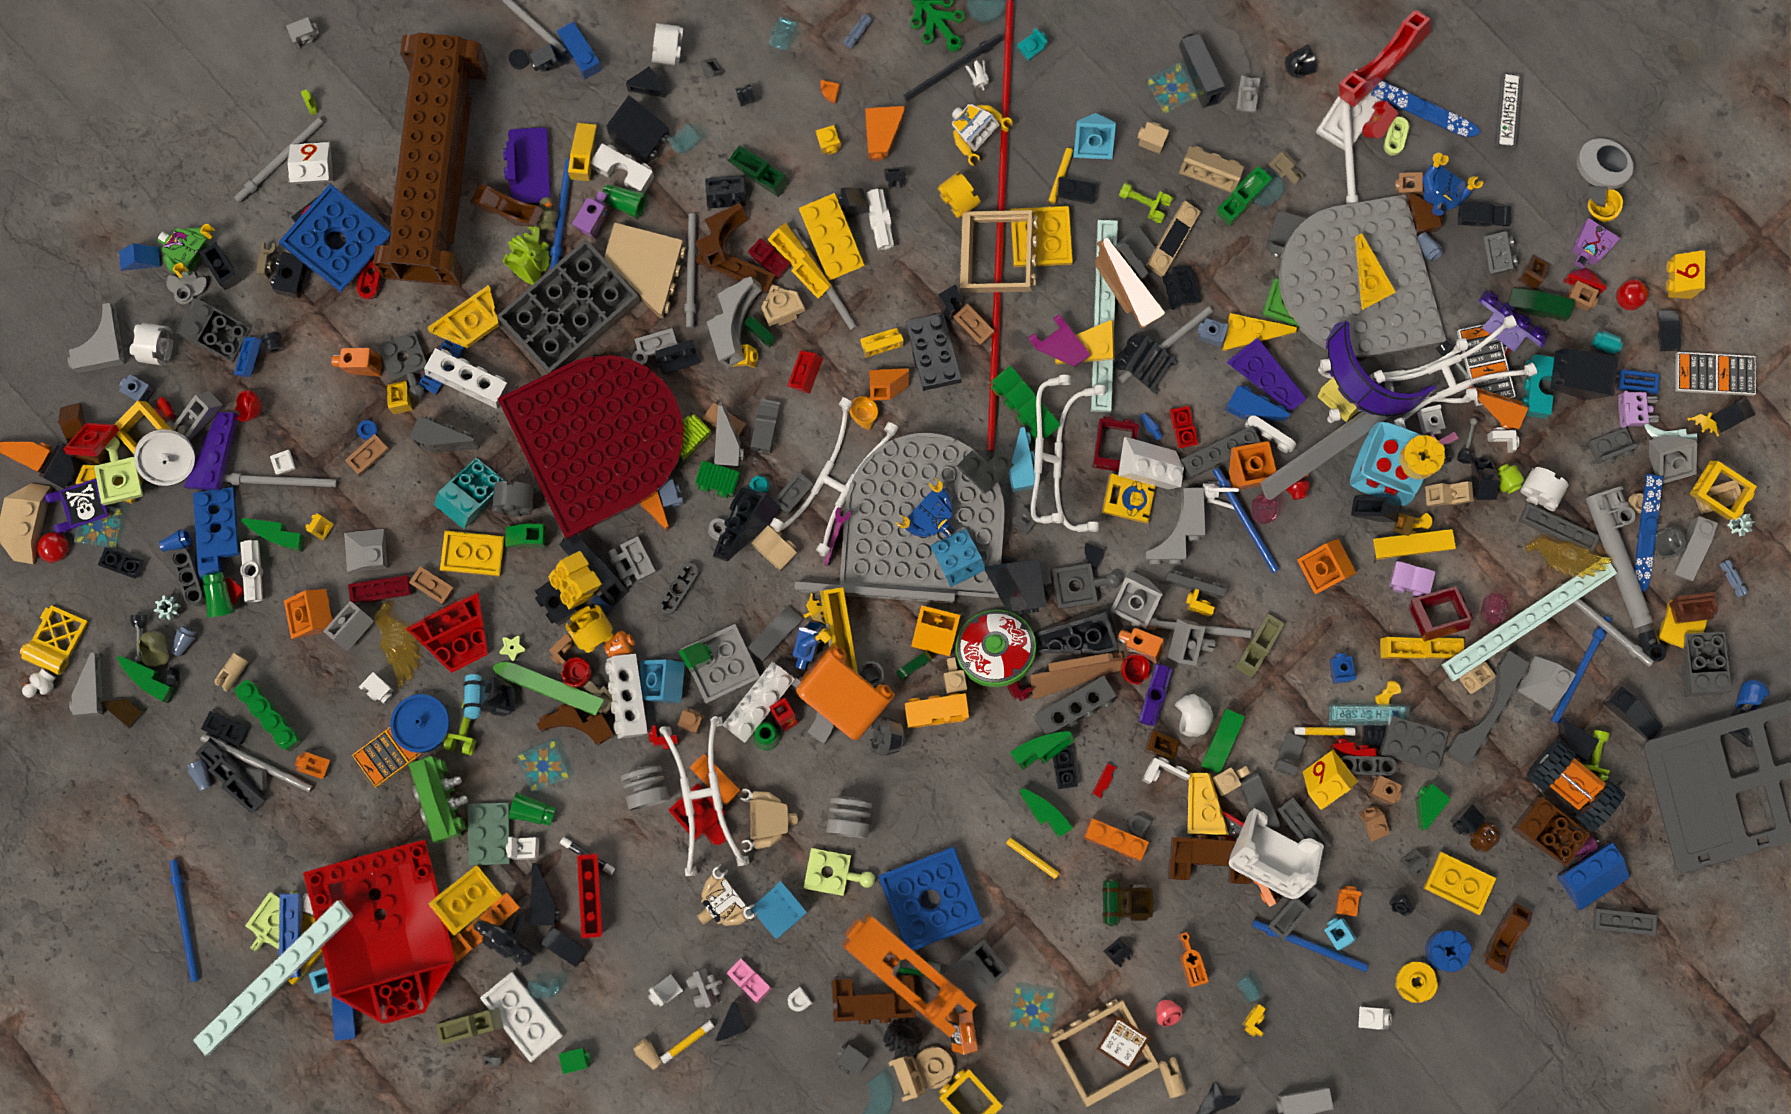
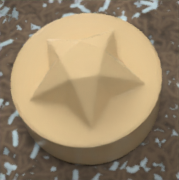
[1628,493,1643,513]

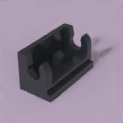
[937,285,962,322]

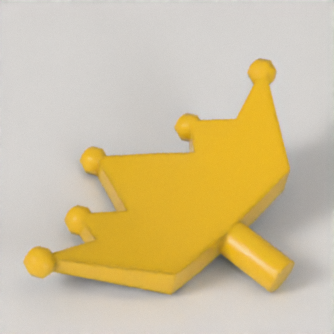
[1688,412,1719,436]
[804,593,825,624]

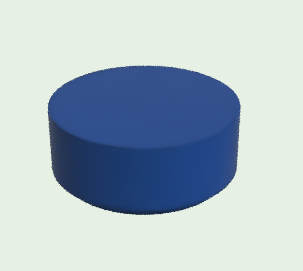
[357,420,378,441]

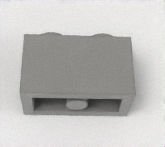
[323,601,374,651]

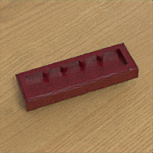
[348,575,411,604]

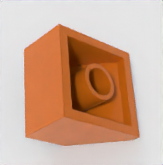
[1229,441,1276,490]
[1297,539,1357,595]
[284,589,333,639]

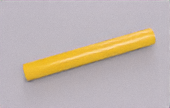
[1048,148,1073,204]
[1006,837,1059,879]

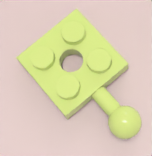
[94,437,143,506]
[804,848,875,896]

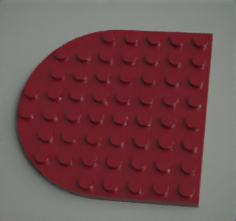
[497,355,684,540]

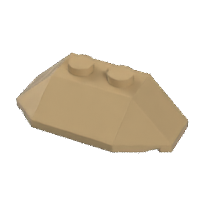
[0,483,52,564]

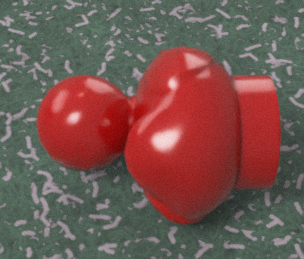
[1286,474,1310,500]

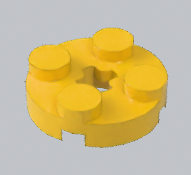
[1395,962,1438,1003]

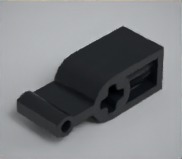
[1458,201,1511,227]

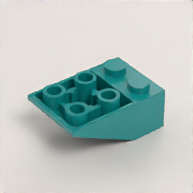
[434,458,505,529]

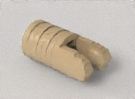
[214,652,249,692]
[1159,1057,1187,1098]

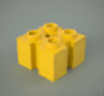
[548,551,602,610]

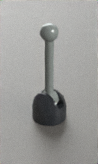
[1435,339,1469,380]
[1457,418,1478,464]
[130,615,147,663]

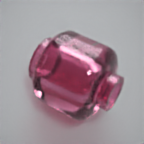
[1251,494,1278,524]
[1481,593,1509,624]

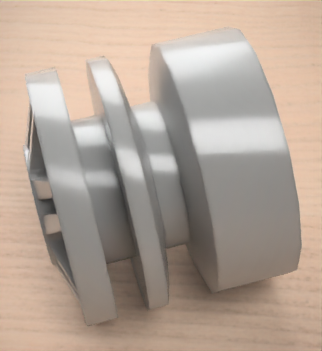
[620,766,670,811]
[826,797,872,838]

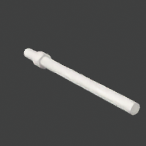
[1342,104,1358,204]

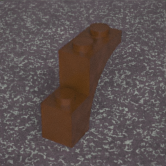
[470,185,543,227]
[695,203,747,269]
[536,703,615,746]

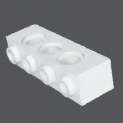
[424,348,507,409]
[605,654,647,739]

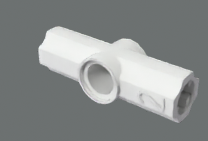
[866,189,894,250]
[240,540,263,602]

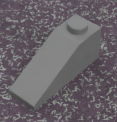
[171,391,223,441]
[714,402,744,466]
[1673,516,1718,581]
[69,653,103,717]

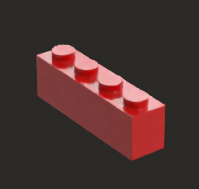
[577,853,602,938]

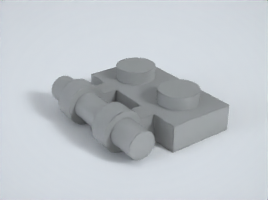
[608,536,656,587]

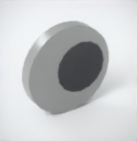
[1577,138,1633,189]

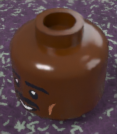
[1469,822,1500,852]

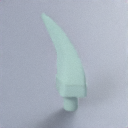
[1644,424,1697,441]

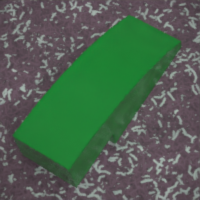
[1216,166,1273,226]
[241,518,305,552]
[117,655,175,703]
[1201,709,1245,774]
[1009,731,1076,771]
[1018,788,1073,838]

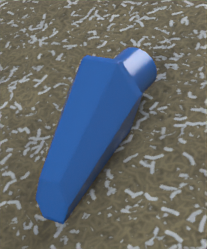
[1140,413,1163,441]

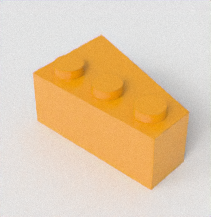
[904,693,969,729]

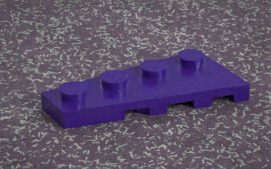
[1226,338,1306,411]
[183,412,238,491]

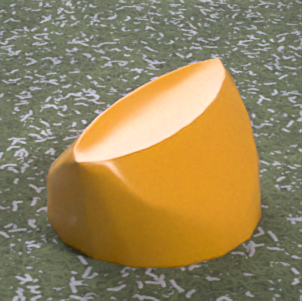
[849,396,878,430]

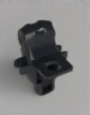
[473,912,533,966]

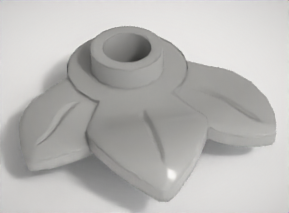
[167,271,207,305]

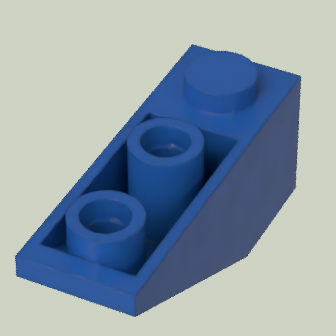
[1224,385,1290,421]

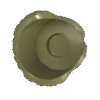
[138,631,169,667]

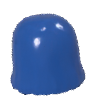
[1735,680,1770,711]

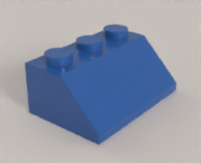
[1556,843,1630,911]

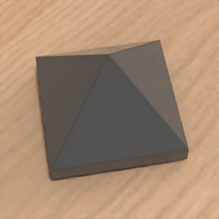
[700,59,724,77]

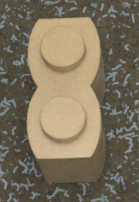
[752,526,797,572]

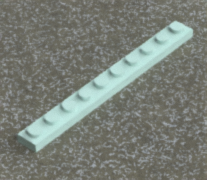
[1091,220,1117,412]
[1441,557,1617,681]
[193,901,353,1056]

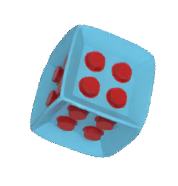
[1349,421,1425,506]

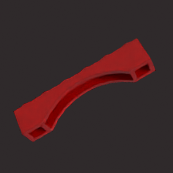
[1339,10,1431,107]

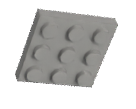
[682,624,760,704]

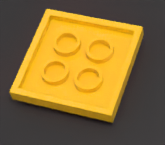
[1010,206,1072,267]

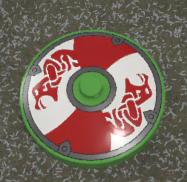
[956,610,1036,687]

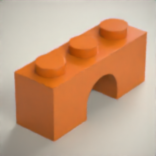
[1083,818,1149,862]

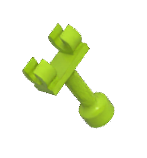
[1119,182,1173,223]
[443,700,476,756]
[1583,730,1610,782]

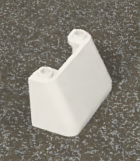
[1229,808,1324,899]

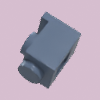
[1196,318,1229,347]
[119,375,154,402]
[659,477,684,510]

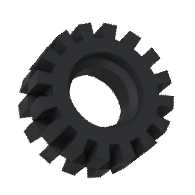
[883,1019,923,1057]

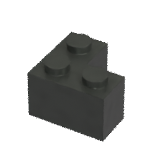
[957,451,1014,494]

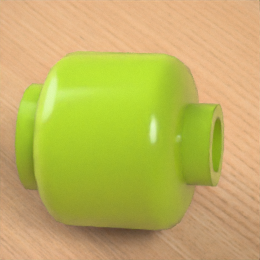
[1497,464,1524,494]

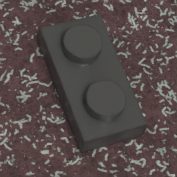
[774,471,814,515]

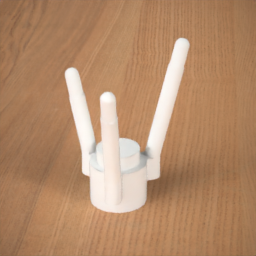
[1202,479,1239,509]

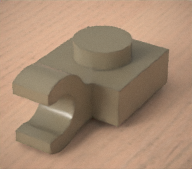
[1269,150,1304,184]
[256,242,277,279]
[581,681,613,715]

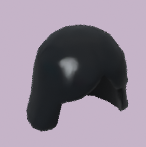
[1285,44,1317,78]

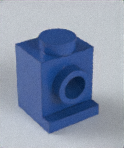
[1329,653,1356,684]

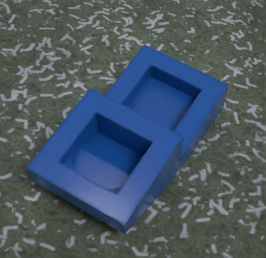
[332,996,357,1040]

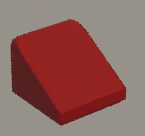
[155,397,176,423]
[225,576,244,606]

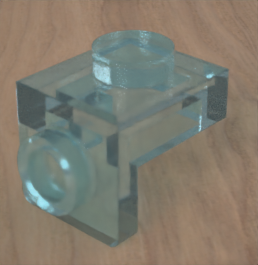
[769,17,797,51]
[668,123,702,154]
[526,978,561,999]

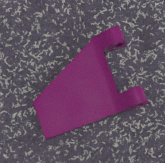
[1028,314,1091,368]
[824,507,850,567]

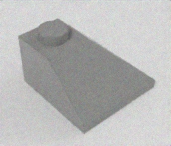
[1649,435,1697,484]
[344,529,388,572]
[1110,571,1163,629]
[1517,656,1576,711]

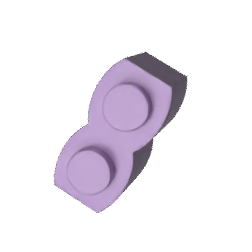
[1388,561,1435,597]

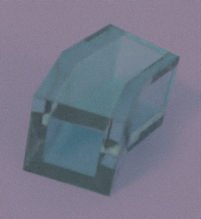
[1236,976,1260,1003]

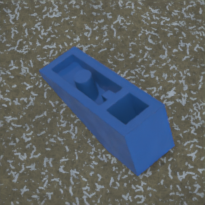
[556,22,602,79]

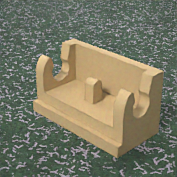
[1695,480,1741,515]
[888,1055,926,1102]

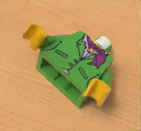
[158,224,216,278]

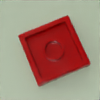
[64,423,120,457]

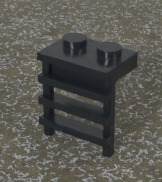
[1113,334,1178,394]

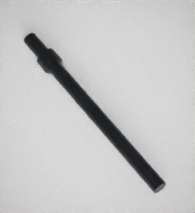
[903,34,1003,102]

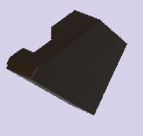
[101,699,143,728]

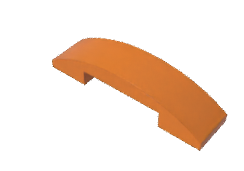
[451,892,520,962]

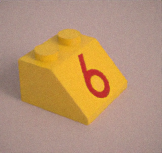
[1666,250,1705,299]
[1303,750,1358,810]

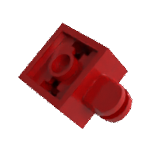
[668,783,727,845]

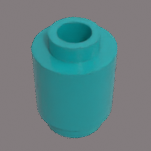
[1591,331,1623,355]

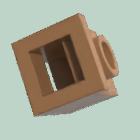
[1396,172,1424,195]
[1566,280,1599,311]
[677,708,705,734]

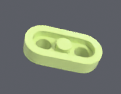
[1384,117,1409,156]

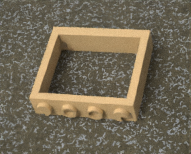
[960,210,1038,293]
[1050,999,1159,1107]

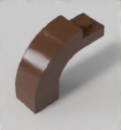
[1484,902,1532,974]

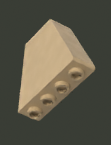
[604,223,686,319]

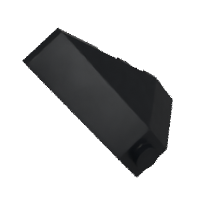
[1033,606,1119,655]

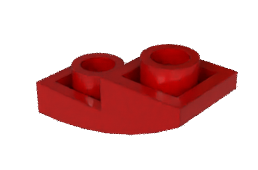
[1169,406,1198,448]
[1330,739,1376,757]

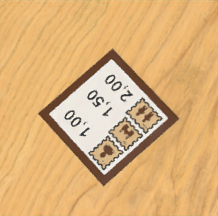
[1097,1016,1150,1071]

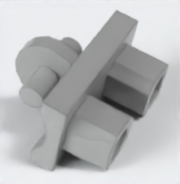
[1236,75,1260,113]
[686,968,723,1008]

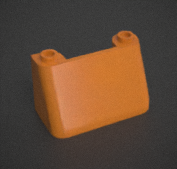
[796,644,895,740]

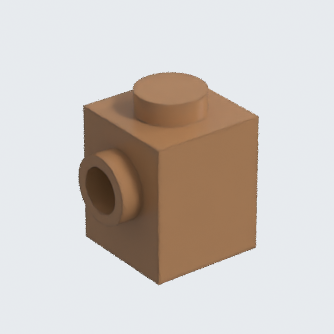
[1368,775,1402,805]

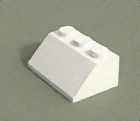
[1118,437,1184,489]

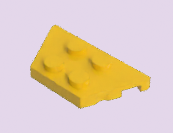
[428,285,499,348]

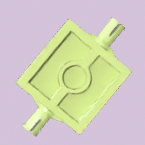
[245,889,304,952]

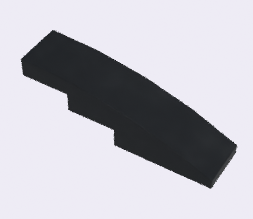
[195,737,266,814]

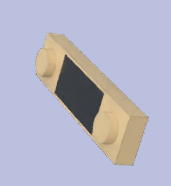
[1146,201,1201,276]

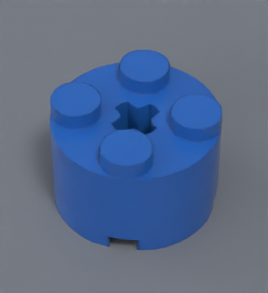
[1425,930,1472,972]

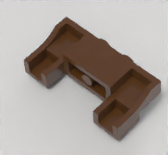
[1168,835,1251,884]
[832,975,916,1024]

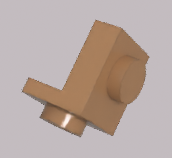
[1359,806,1390,842]

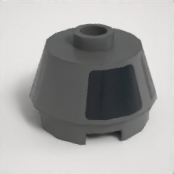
[870,717,904,757]

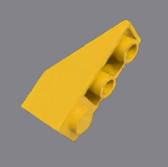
[568,123,597,181]

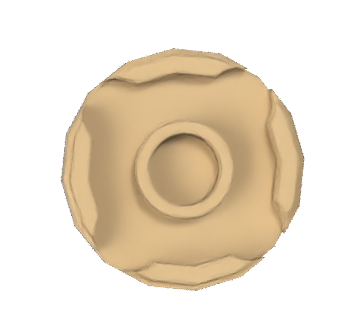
[915,1047,954,1089]

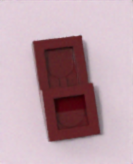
[748,238,791,280]

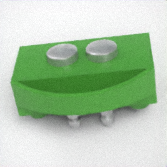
[408,756,468,844]

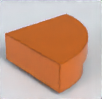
[820,80,840,104]

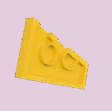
[1055,320,1115,365]

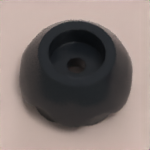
[1389,893,1415,916]

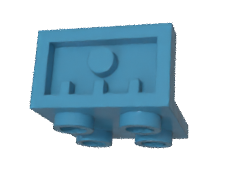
[931,529,985,588]
[751,881,807,939]

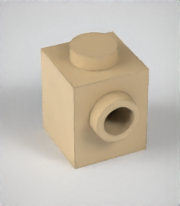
[1137,122,1169,154]

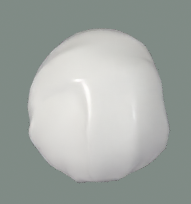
[1175,694,1213,737]

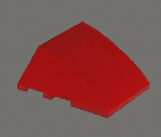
[405,592,488,673]

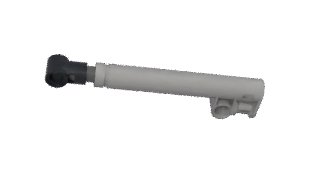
[1585,486,1667,664]

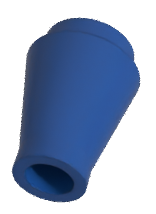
[159,529,191,552]

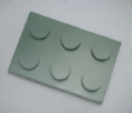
[468,803,510,866]

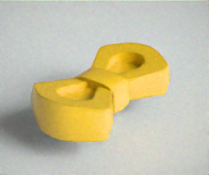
[1411,513,1432,530]
[1375,680,1402,707]

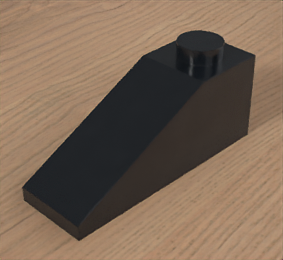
[1602,686,1663,740]
[529,863,561,926]

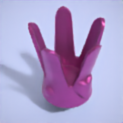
[1574,836,1599,862]

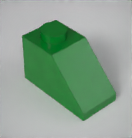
[678,641,713,673]
[1415,784,1451,831]

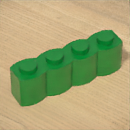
[990,366,1061,441]
[234,679,302,752]

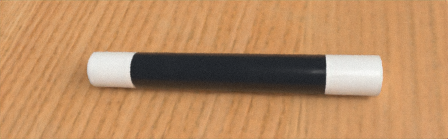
[560,837,615,875]

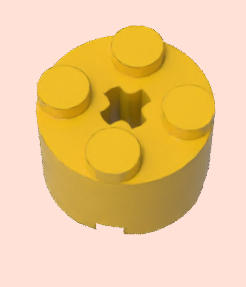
[937,172,981,219]
[1399,435,1445,480]
[565,605,613,653]

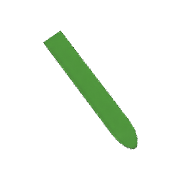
[493,662,604,716]

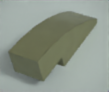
[1234,614,1284,678]
[436,1008,504,1045]

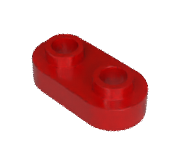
[357,260,381,300]

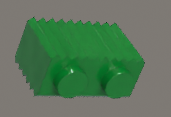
[695,461,740,499]

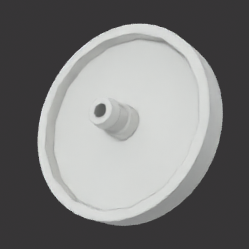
[134,429,195,486]

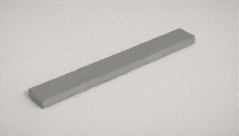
[1261,412,1389,500]
[794,582,955,604]

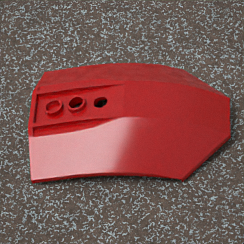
[303,839,455,1024]

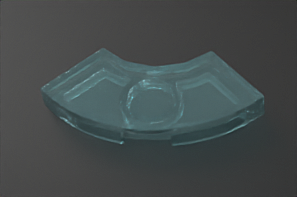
[863,1071,891,1114]

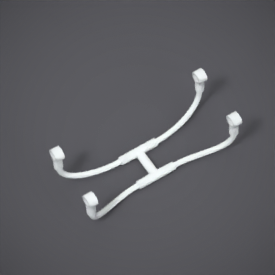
[1373,315,1537,428]
[1318,338,1477,423]
[1031,375,1106,532]
[770,397,898,557]
[659,716,750,877]

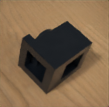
[530,43,564,72]

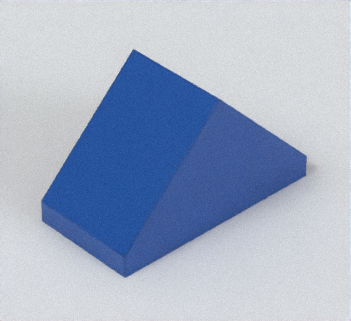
[119,243,161,271]

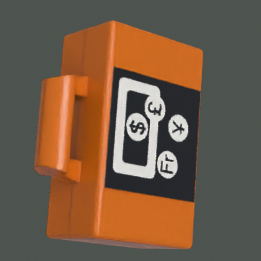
[947,1009,978,1055]

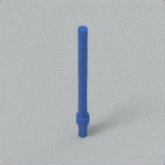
[550,158,570,269]
[1212,467,1279,573]
[1551,616,1612,724]
[169,859,199,982]
[1252,919,1368,972]

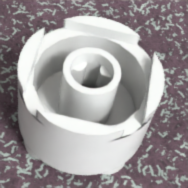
[652,23,683,65]
[130,323,173,366]
[1521,467,1569,511]

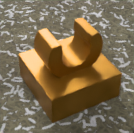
[1393,512,1419,536]

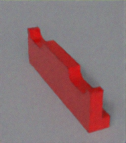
[1092,763,1117,798]

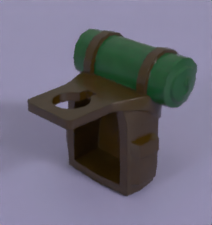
[1102,879,1154,926]

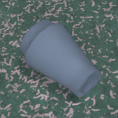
[1417,232,1443,262]
[170,625,196,657]
[187,759,211,791]

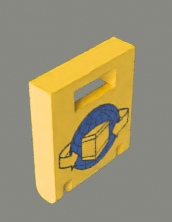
[1102,473,1156,523]

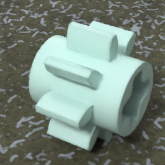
[1727,513,1755,536]
[154,596,181,621]

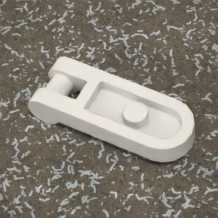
[1245,416,1297,453]

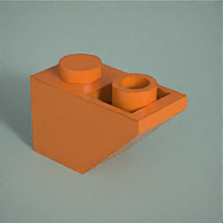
[869,369,909,400]

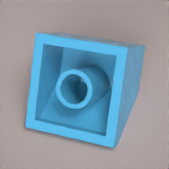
[639,660,685,703]

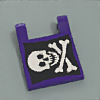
[45,479,109,533]

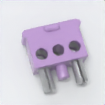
[1618,391,1659,428]

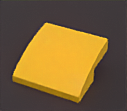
[1658,600,1707,649]

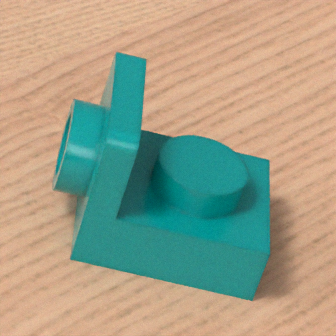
[1016,28,1048,62]

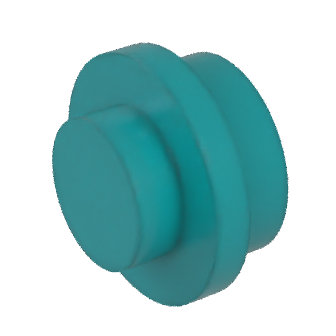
[749,476,769,493]

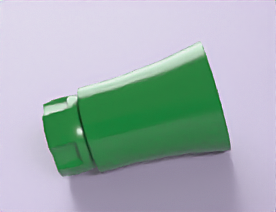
[602,184,647,219]
[203,572,235,618]
[753,723,781,751]
[508,792,556,826]

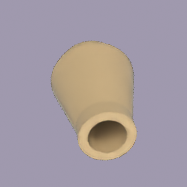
[633,1038,662,1070]

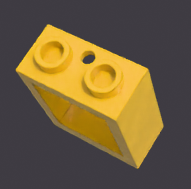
[114,401,172,454]
[1689,461,1757,520]
[938,1069,1003,1114]

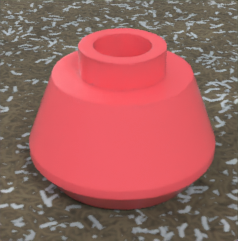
[1156,1000,1183,1027]

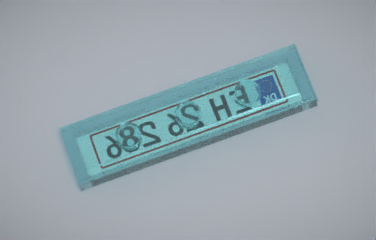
[1328,704,1410,725]

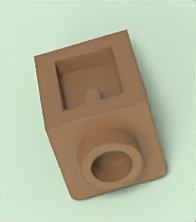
[549,634,574,666]

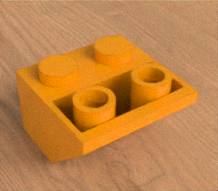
[911,605,960,657]

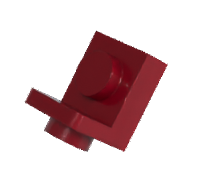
[1007,680,1033,702]

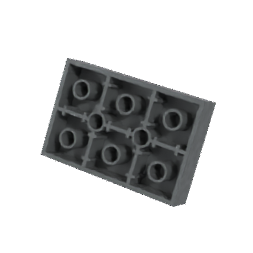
[497,239,640,374]

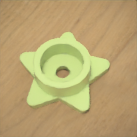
[499,636,526,661]

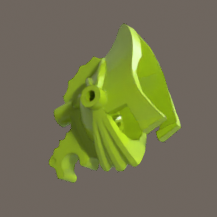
[502,227,550,285]

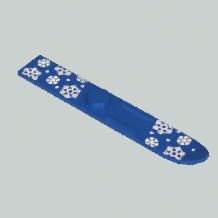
[1371,81,1480,137]
[1634,474,1663,591]

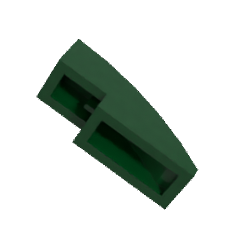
[728,145,789,197]
[1508,288,1575,322]

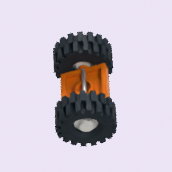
[1526,739,1626,831]

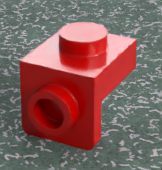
[648,725,679,750]

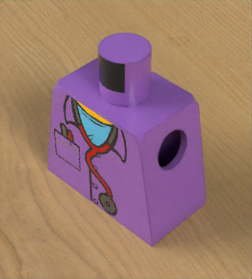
[572,191,609,239]
[1572,218,1620,268]

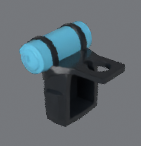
[463,674,515,719]

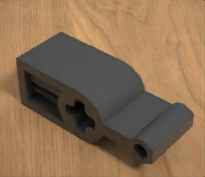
[750,399,780,454]

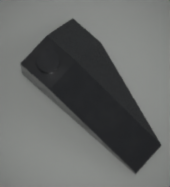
[713,487,780,562]

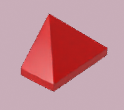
[1563,268,1606,295]

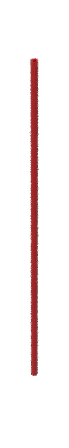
[987,0,1014,452]

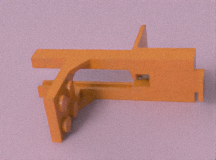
[841,913,976,1037]

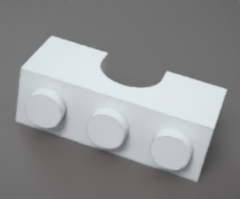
[590,144,654,193]

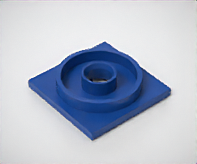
[279,184,391,293]
[878,847,983,951]

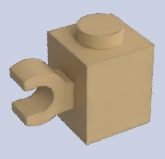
[943,658,967,696]
[1212,766,1250,796]

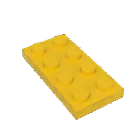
[798,193,865,281]

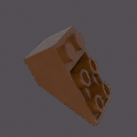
[1512,797,1590,867]

